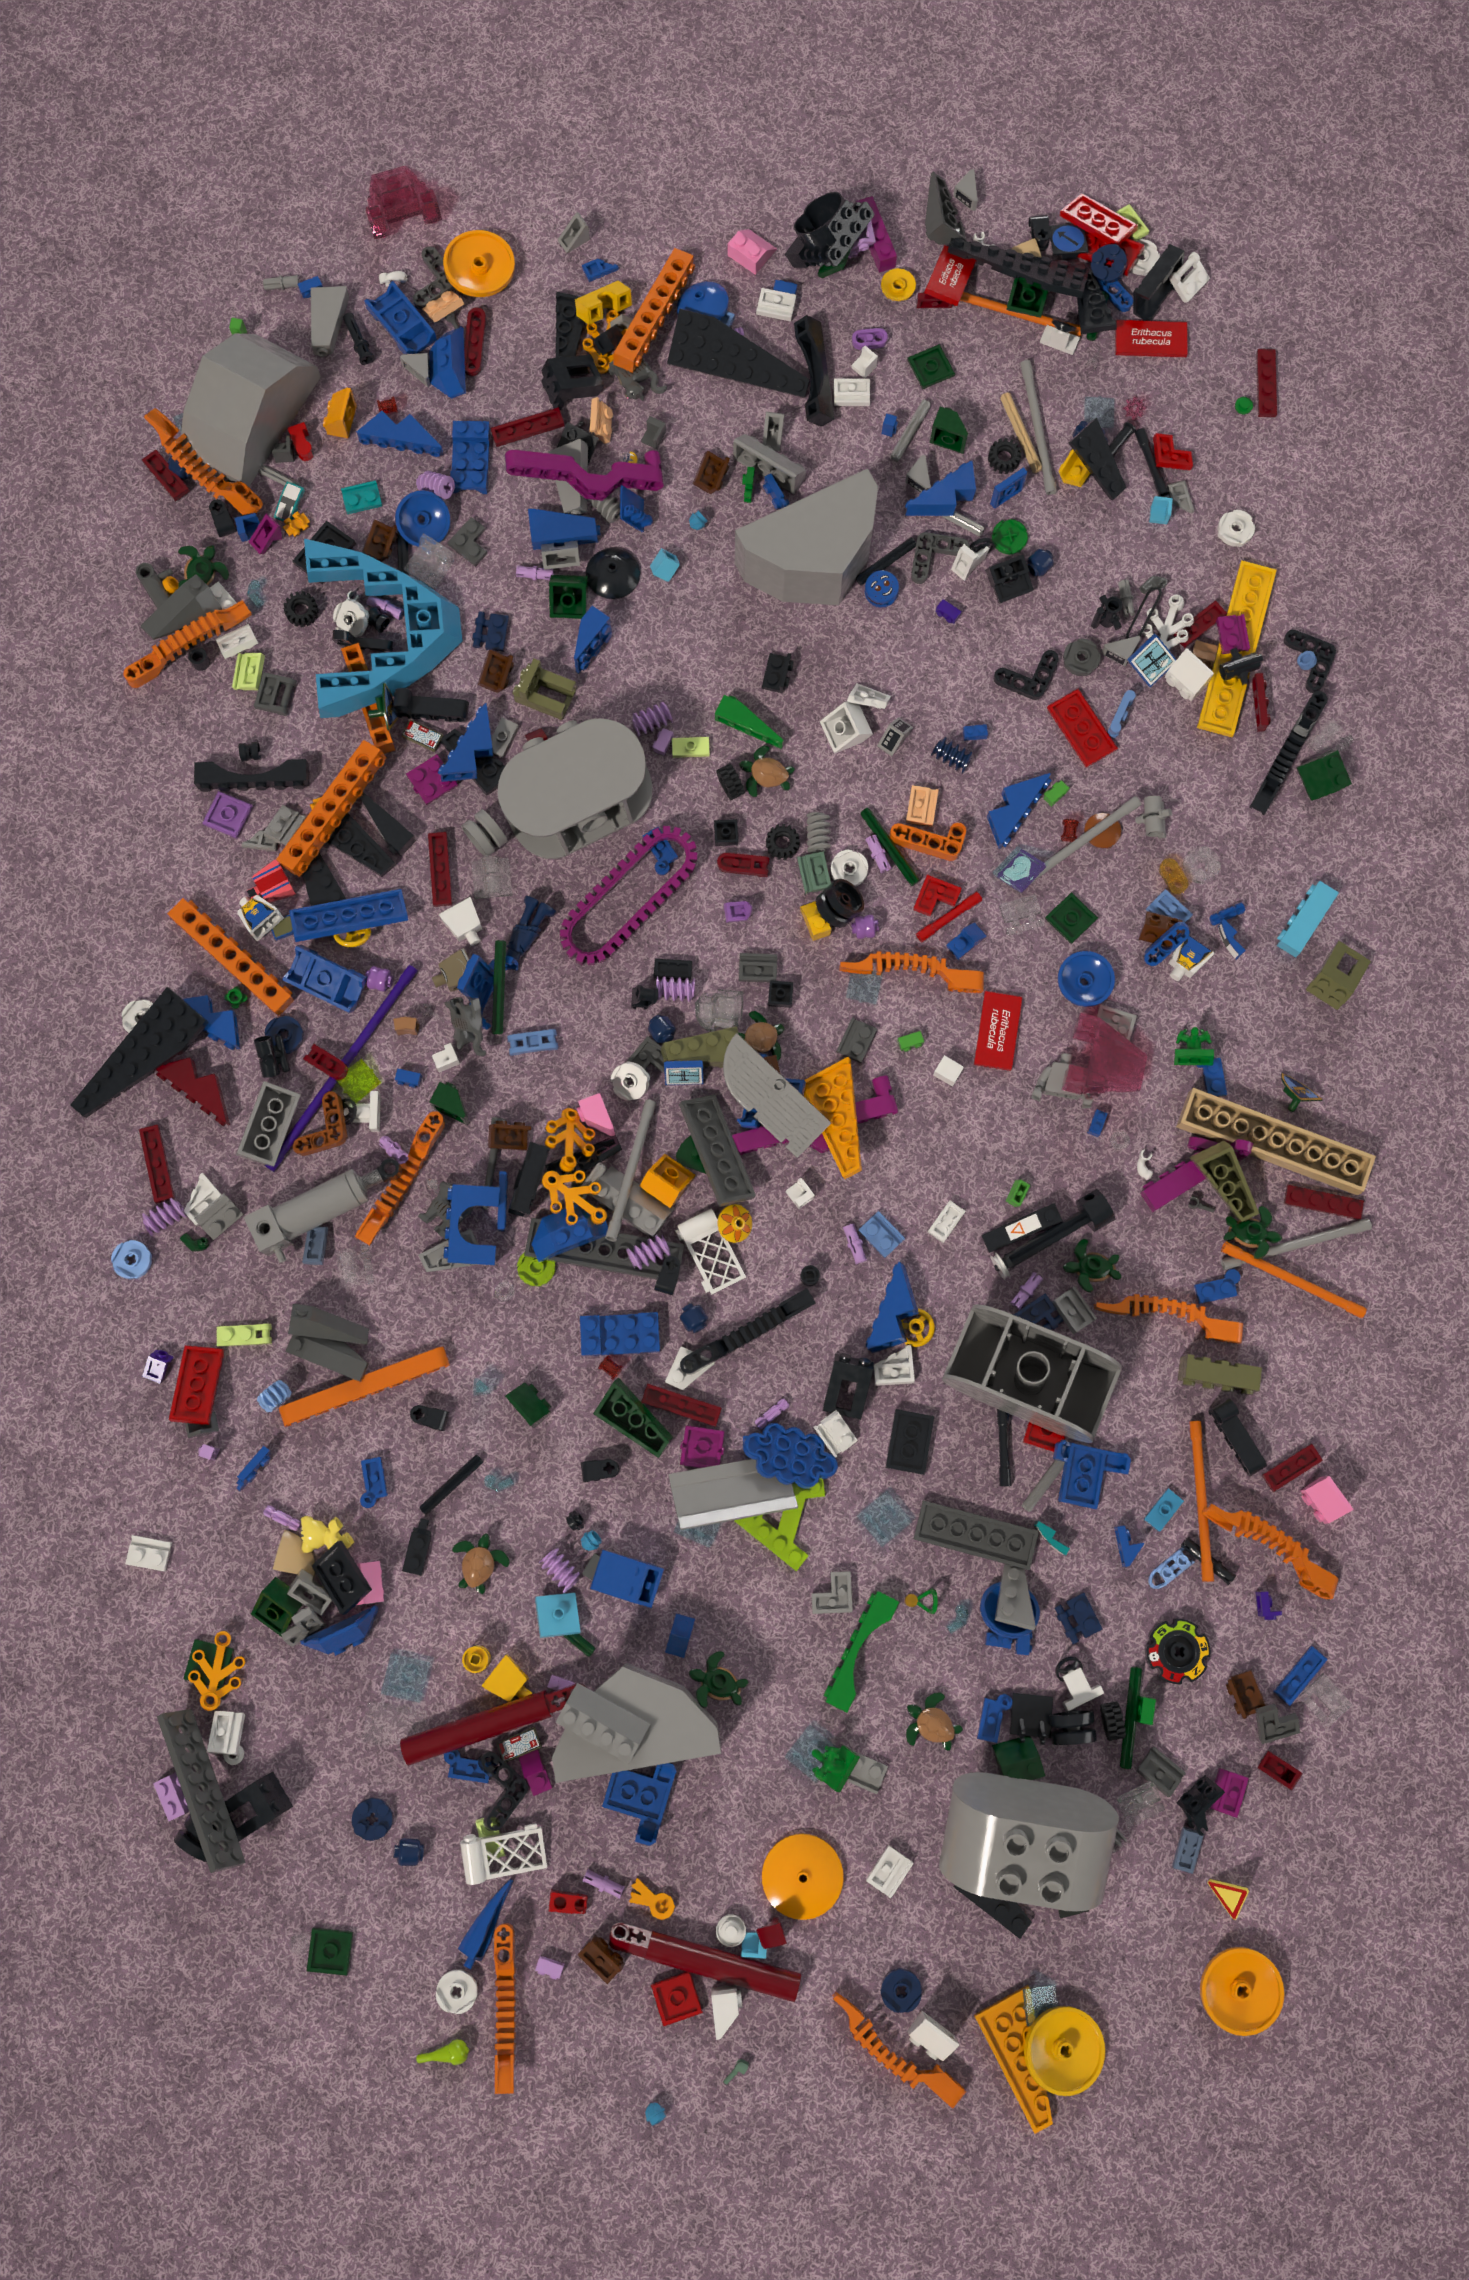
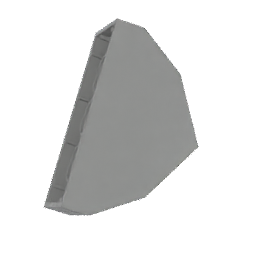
[181,333,321,487]
[735,468,878,605]
[552,1663,721,1783]

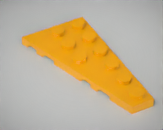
[804,1056,862,1179]
[974,1985,1053,2134]

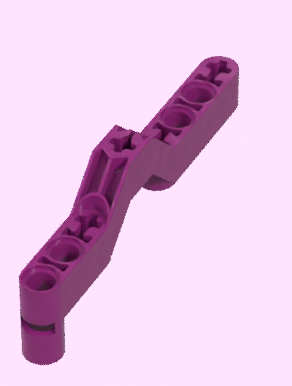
[505,450,664,501]
[732,1075,898,1155]

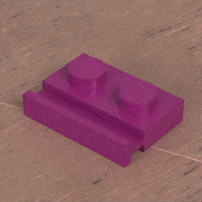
[1216,614,1250,654]
[1210,1768,1249,1818]

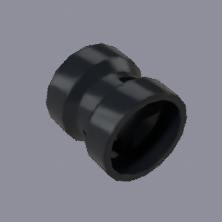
[368,607,390,633]
[238,741,261,762]
[800,1265,820,1287]

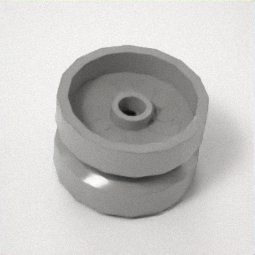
[461,809,507,858]

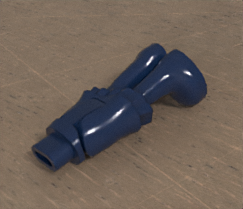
[506,895,557,962]

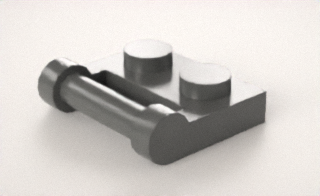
[254,672,297,716]

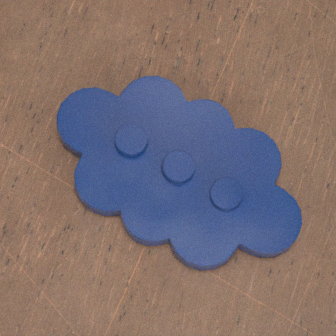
[743,1423,838,1489]

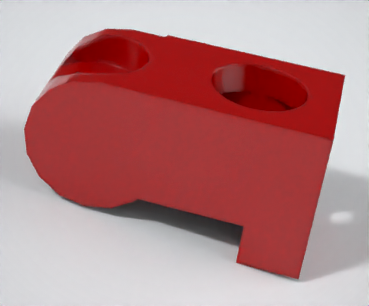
[287,422,314,461]
[548,1889,588,1914]

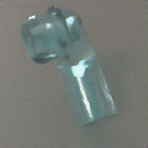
[247,580,264,608]
[484,1475,514,1492]
[946,1605,969,1634]

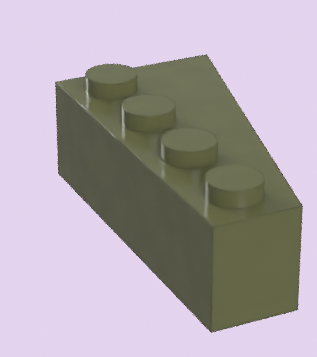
[661,1026,738,1068]
[1189,1141,1260,1222]
[1178,1354,1262,1395]

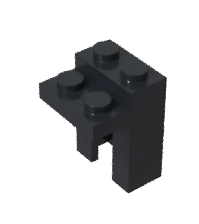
[541,355,604,410]
[823,1353,874,1420]
[225,1771,293,1842]

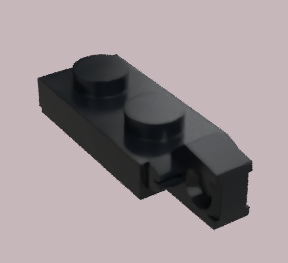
[402,1518,432,1576]

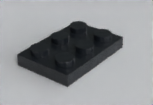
[292,521,356,584]
[885,1409,934,1475]
[312,1541,372,1615]

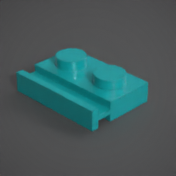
[341,480,382,515]

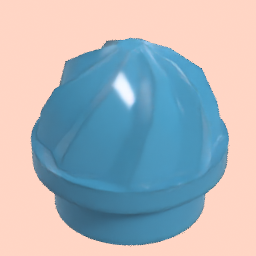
[689,511,708,530]
[581,1530,602,1551]
[645,2103,666,2126]

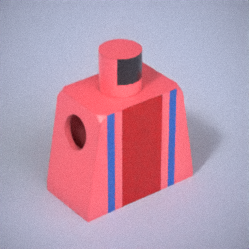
[247,859,296,903]

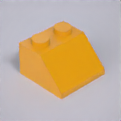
[323,387,357,438]
[639,1154,696,1208]

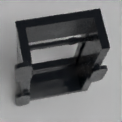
[1133,244,1185,321]
[508,1142,550,1218]

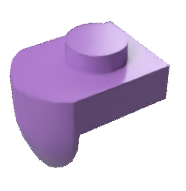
[724,901,753,923]

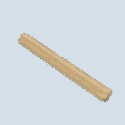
[1001,392,1042,473]

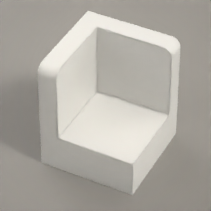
[851,346,878,379]
[432,1043,460,1073]
[933,1055,963,1086]
[786,1178,815,1209]

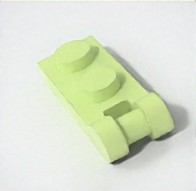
[217,1324,272,1347]

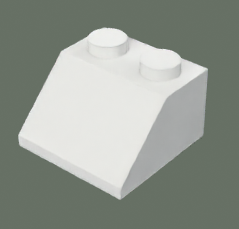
[1165,648,1214,701]
[820,702,873,754]
[711,1985,742,2040]
[907,2010,959,2061]

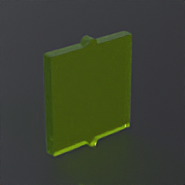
[336,1058,381,1103]

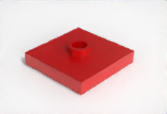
[651,1971,703,2027]

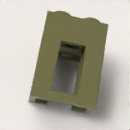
[512,658,577,720]
[1306,941,1371,1010]

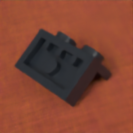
[761,653,794,693]

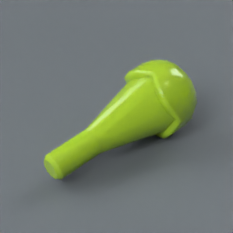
[416,2039,469,2065]

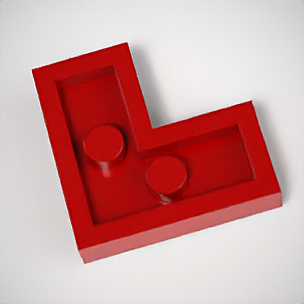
[1153,433,1193,470]
[913,875,962,916]

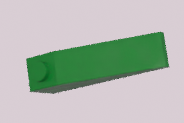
[715,695,783,749]

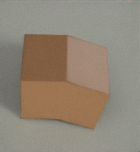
[1192,640,1218,669]
[393,1017,420,1035]

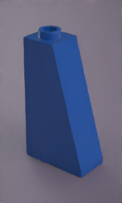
[528,508,601,550]

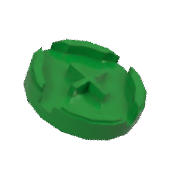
[992,519,1028,554]

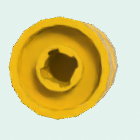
[462,1645,491,1673]

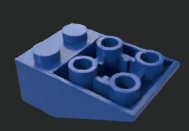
[574,605,612,674]
[590,1550,664,1608]

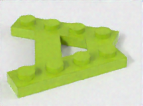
[735,1478,825,1571]

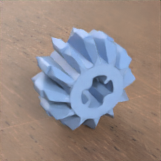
[257,1380,292,1412]

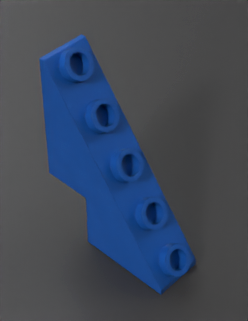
[356,411,444,457]
[905,461,976,516]
[438,703,493,782]
[987,773,1052,849]
[183,995,240,1051]
[866,1262,919,1353]

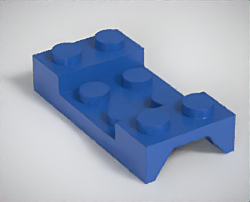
[364,281,437,354]
[450,421,490,494]
[282,944,367,1013]
[580,1312,660,1357]

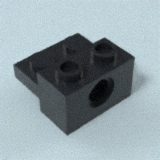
[985,554,1034,604]

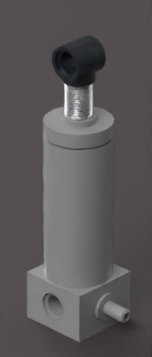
[244,1158,403,1263]

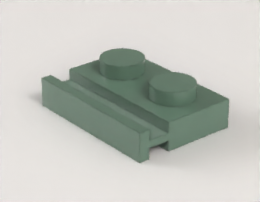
[797,851,831,894]

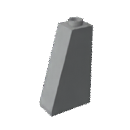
[311,286,349,357]
[548,439,588,516]

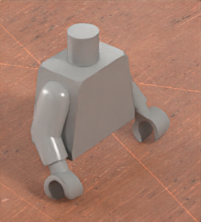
[1031,1053,1093,1108]

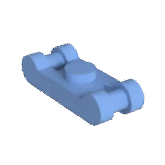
[1107,690,1136,739]
[507,1029,558,1056]

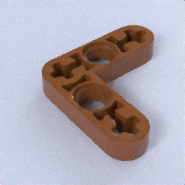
[293,1091,347,1156]

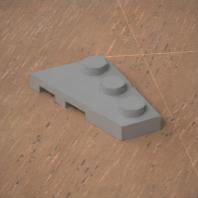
[418,1228,479,1272]
[995,1564,1036,1631]

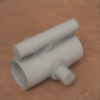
[1135,796,1172,838]

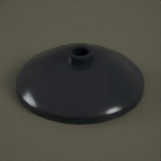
[586,548,640,599]

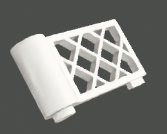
[675,1208,746,1295]
[460,1823,547,1885]

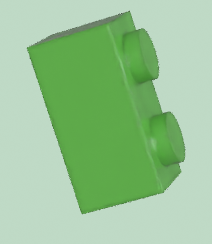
[229,318,247,335]
[1043,780,1069,807]
[897,1031,924,1052]
[1006,1179,1030,1207]

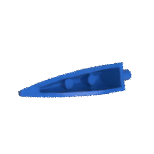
[458,1879,513,1969]

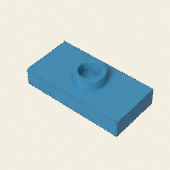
[1144,1488,1184,1532]

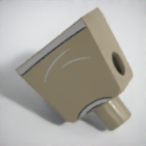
[431,948,469,992]

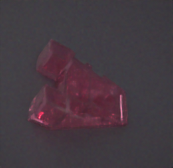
[366,166,442,239]
[1061,1013,1148,1094]

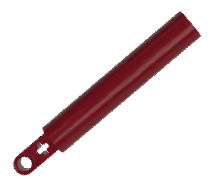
[400,1683,587,1766]
[608,1923,801,2002]

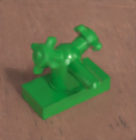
[1174,1027,1214,1066]
[811,1745,860,1793]

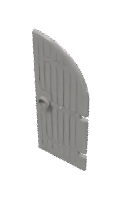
[723,1033,831,1158]

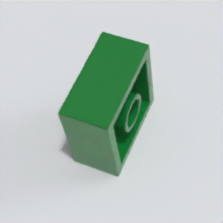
[1137,1696,1156,1725]

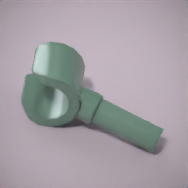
[723,2059,749,2085]

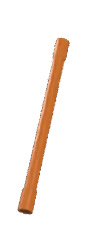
[960,291,1081,337]
[1221,1241,1367,1319]
[1189,1421,1214,1582]

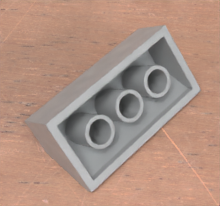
[733,434,806,495]
[236,1081,301,1167]
[589,1166,675,1239]
[556,1683,650,1764]

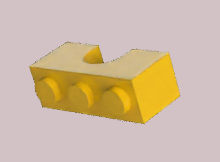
[575,280,632,325]

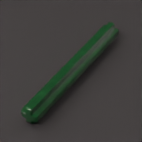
[861,808,919,886]
[492,940,506,1035]
[1120,1667,1142,1769]

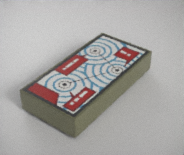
[402,720,443,752]
[497,1727,542,1763]

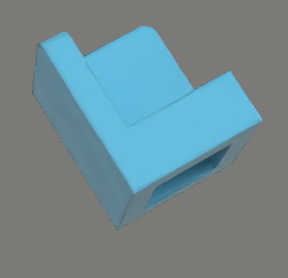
[1149,496,1173,524]
[650,548,680,582]
[741,1932,767,1959]

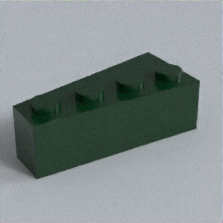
[593,1377,673,1458]

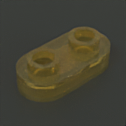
[1159,858,1189,894]

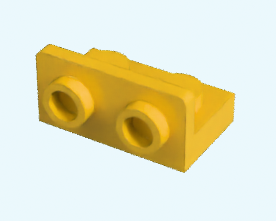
[1059,449,1090,487]

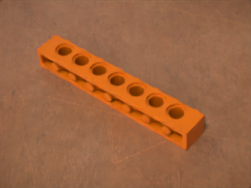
[613,247,695,373]
[276,740,387,877]
[167,898,294,1017]

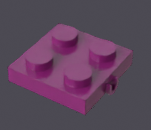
[406,754,458,805]
[680,1426,725,1468]

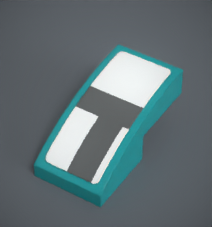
[274,481,305,522]
[1034,1521,1070,1555]

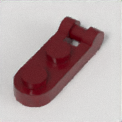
[717,853,770,877]
[303,1044,348,1080]

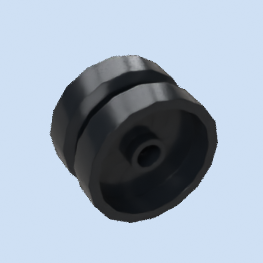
[816,879,865,928]
[1049,1710,1097,1745]
[174,1814,221,1862]

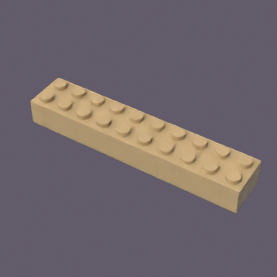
[1176,1088,1376,1195]

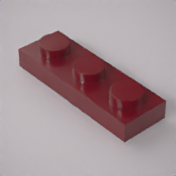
[141,449,190,502]
[1173,600,1227,648]
[1252,673,1271,732]
[1262,1444,1323,1492]

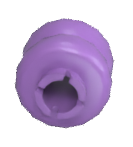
[851,915,879,939]
[365,966,393,992]

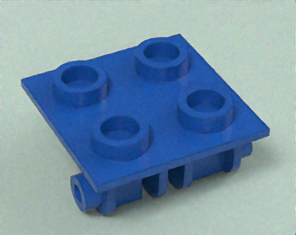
[620,485,653,532]

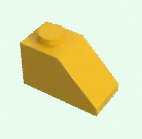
[800,901,831,941]

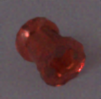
[377,396,398,414]
[1061,819,1079,842]
[598,1355,624,1381]

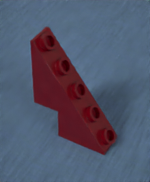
[156,1057,230,1127]

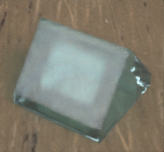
[473,1378,492,1397]

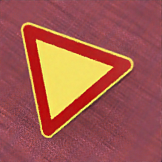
[1208,1879,1249,1920]

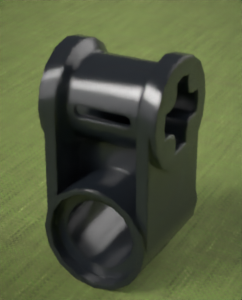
[1028,215,1051,251]
[209,499,237,538]
[631,985,658,1010]
[654,1256,680,1296]
[410,1405,450,1431]
[580,1459,619,1482]

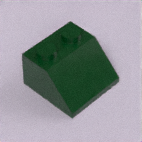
[1006,277,1049,318]
[929,406,968,454]
[549,575,588,619]
[1296,750,1352,801]
[429,1082,470,1126]
[505,1382,552,1428]
[251,1577,305,1637]
[992,1736,1045,1780]

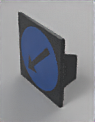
[1049,224,1088,260]

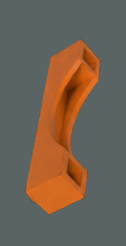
[341,643,396,754]

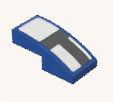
[1218,919,1246,960]

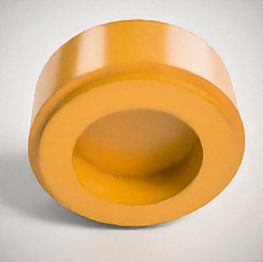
[162,576,179,595]

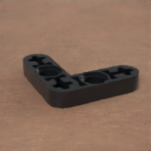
[332,630,393,652]
[1283,630,1336,693]
[993,650,1059,700]
[478,1752,528,1831]

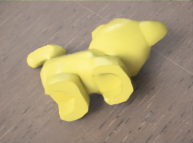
[301,1516,354,1553]

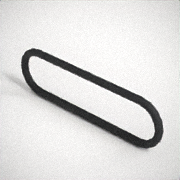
[1126,587,1162,639]

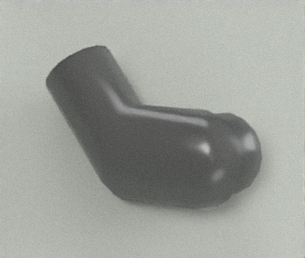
[1139,576,1167,594]

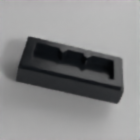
[653,958,693,981]

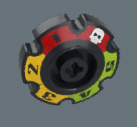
[1145,1618,1211,1685]

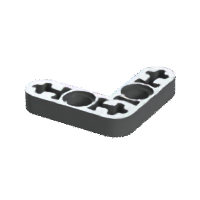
[413,246,455,310]
[911,532,969,584]

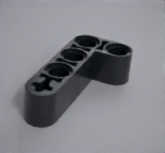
[393,688,469,723]
[1208,1399,1267,1477]

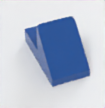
[946,922,987,960]
[1114,1526,1144,1567]
[665,1613,695,1658]

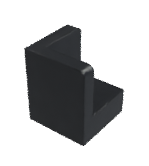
[593,324,623,355]

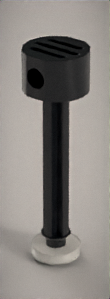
[990,1189,1116,1280]

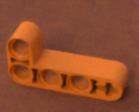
[889,823,966,861]

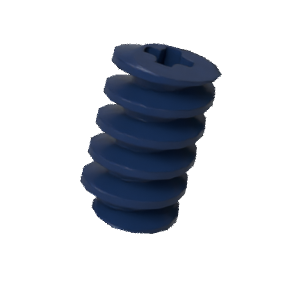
[931,737,972,774]

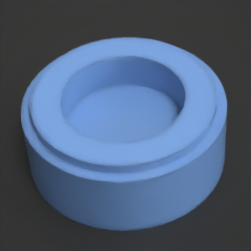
[1297,651,1317,670]

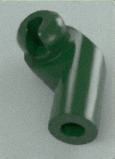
[180,1233,209,1252]

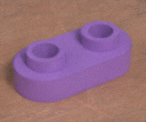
[852,328,888,350]

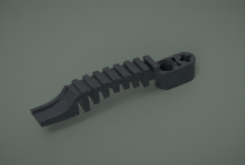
[1250,691,1328,815]
[680,1288,816,1375]

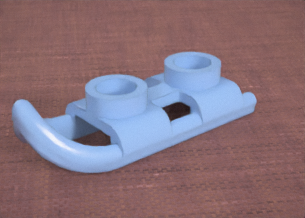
[1148,1547,1195,1589]

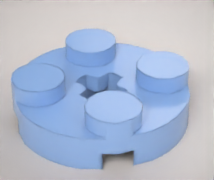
[111,1240,152,1279]

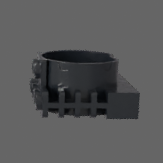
[785,192,874,268]

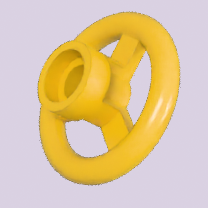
[333,928,371,947]
[901,1309,935,1347]

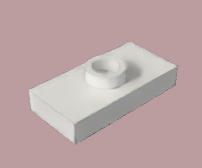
[928,1200,965,1243]

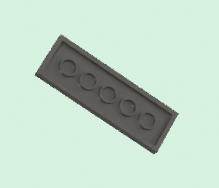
[679,1094,756,1207]
[913,1500,1039,1570]

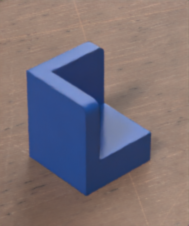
[235,513,260,542]

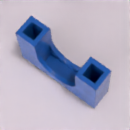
[443,1184,500,1265]

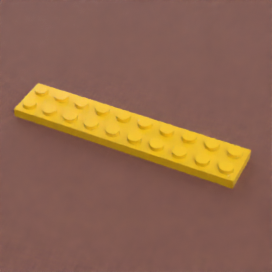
[1197,560,1277,737]

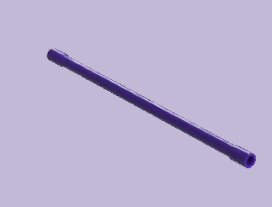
[265,965,418,1172]

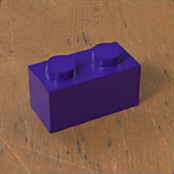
[935,599,962,624]

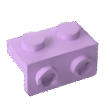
[848,221,876,258]
[153,1773,189,1821]

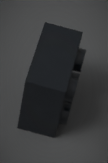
[714,819,738,846]
[768,980,793,1008]

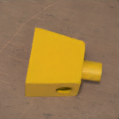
[482,1654,532,1702]

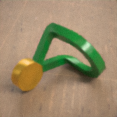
[904,1589,938,1614]

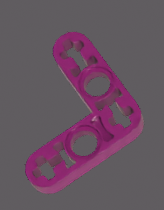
[1187,1137,1253,1161]

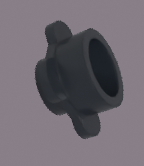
[566,1510,584,1531]

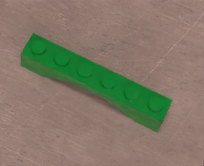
[823,1591,899,1713]

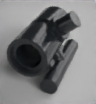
[1091,595,1123,630]
[1219,648,1263,685]
[254,1034,290,1078]

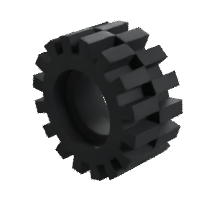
[988,438,1022,474]
[283,591,319,627]
[716,764,745,800]
[766,824,800,860]
[1100,1701,1126,1741]

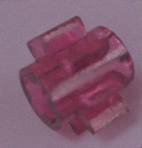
[1123,395,1147,420]

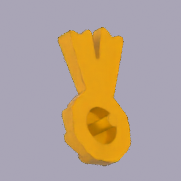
[629,1878,675,1920]

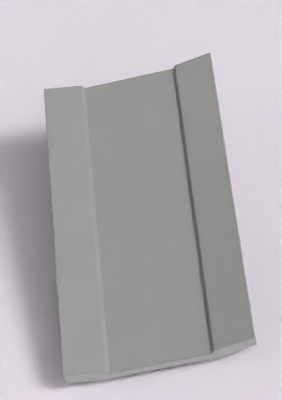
[668,1459,798,1530]

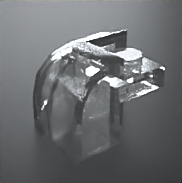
[695,989,744,1032]

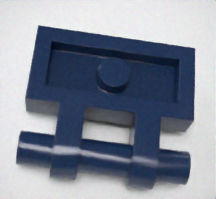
[472,611,509,652]
[1014,1293,1063,1330]
[1054,1593,1103,1644]

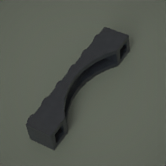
[794,315,834,426]
[194,759,309,792]

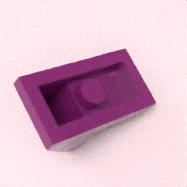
[249,514,282,554]
[519,1749,553,1796]

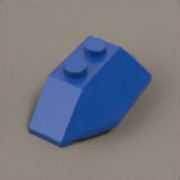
[429,326,466,399]
[532,1204,608,1262]
[300,1605,378,1656]

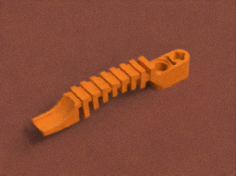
[144,408,263,516]
[123,600,252,688]
[839,951,984,993]
[355,1111,445,1246]
[1094,1294,1243,1344]
[1202,1504,1338,1600]
[494,1923,516,2094]
[832,1992,967,2108]

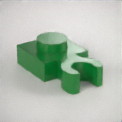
[742,467,755,503]

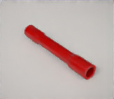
[916,892,982,943]

